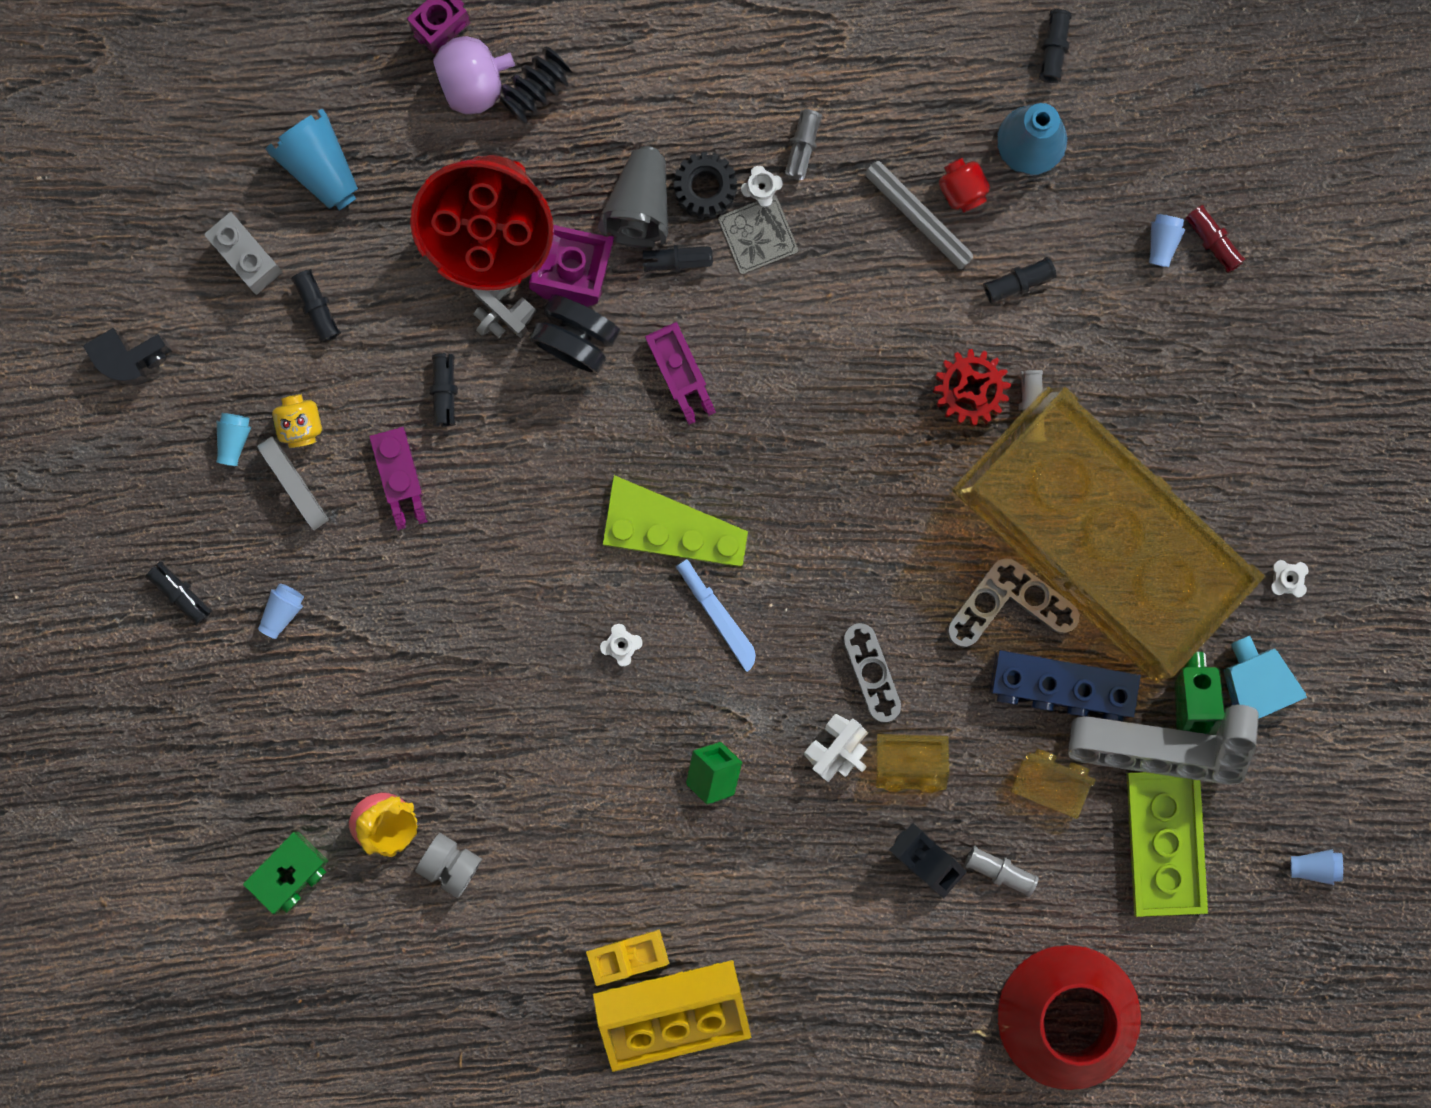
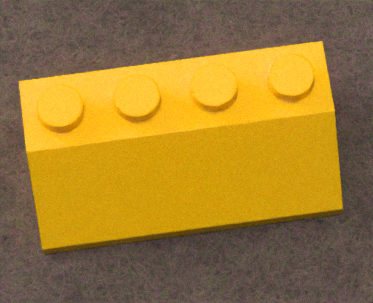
[593,960,752,1072]

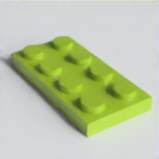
[1126,772,1208,917]

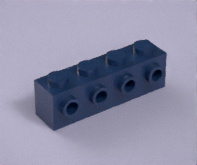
[989,650,1141,722]

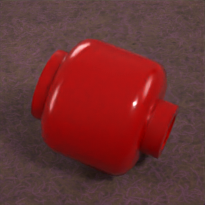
[939,158,990,213]

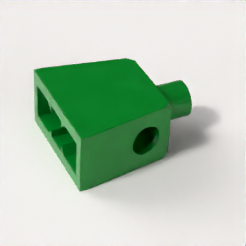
[1175,652,1224,735]

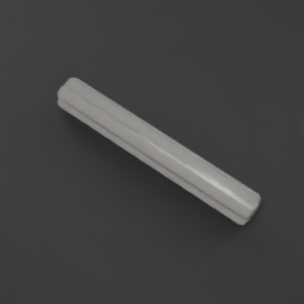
[865,161,973,269]

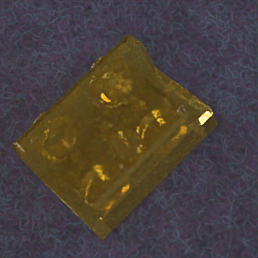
[1010,748,1096,819]

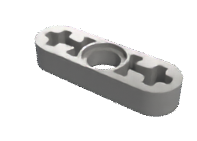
[257,436,329,530]
[843,623,901,723]

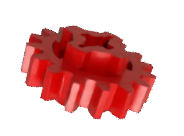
[933,349,1011,427]

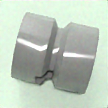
[415,833,483,898]

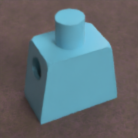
[1224,635,1307,719]

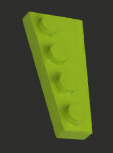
[603,475,748,567]

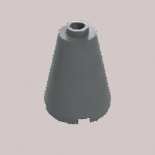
[598,146,668,249]

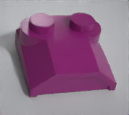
[529,225,614,307]

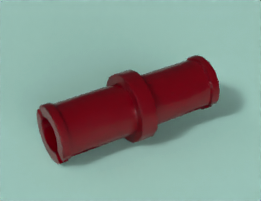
[1185,205,1246,274]

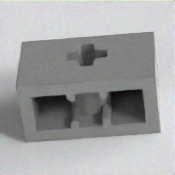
[204,212,283,295]

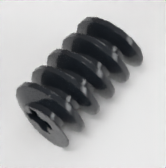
[498,46,574,125]

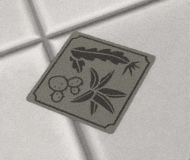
[718,195,798,274]

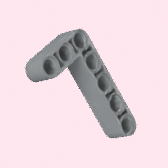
[1068,705,1259,785]

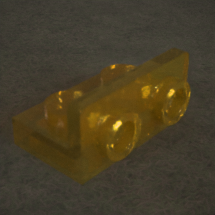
[875,734,949,793]

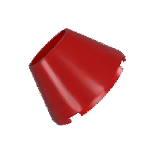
[998,945,1141,1090]

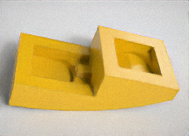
[586,929,670,986]

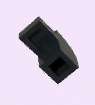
[83,328,172,386]
[889,823,967,898]

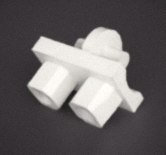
[804,714,868,782]

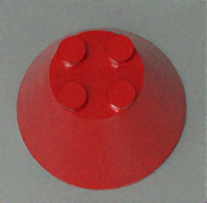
[410,155,554,291]

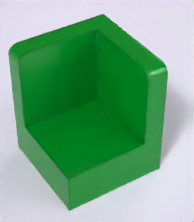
[686,742,742,805]

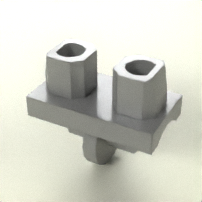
[472,287,536,338]

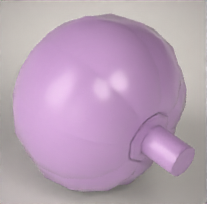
[433,36,515,115]

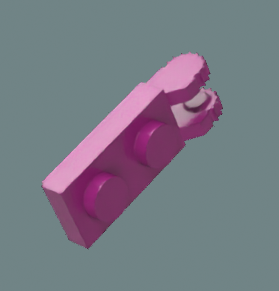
[645,322,716,425]
[369,427,427,530]

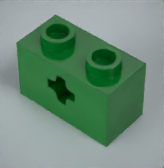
[243,831,329,915]

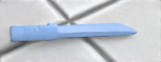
[676,559,755,672]

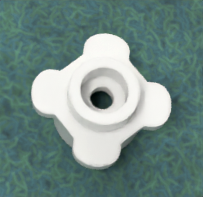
[741,166,783,207]
[1271,560,1308,597]
[600,624,642,666]

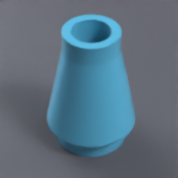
[216,413,252,466]

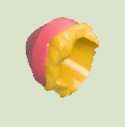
[349,793,418,857]

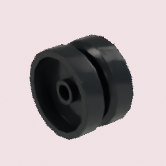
[529,294,620,375]

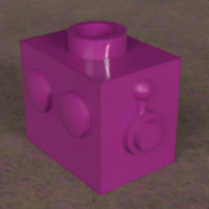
[407,0,470,55]

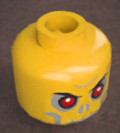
[272,394,322,448]

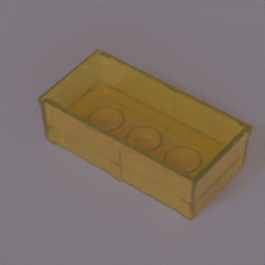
[951,386,1266,683]

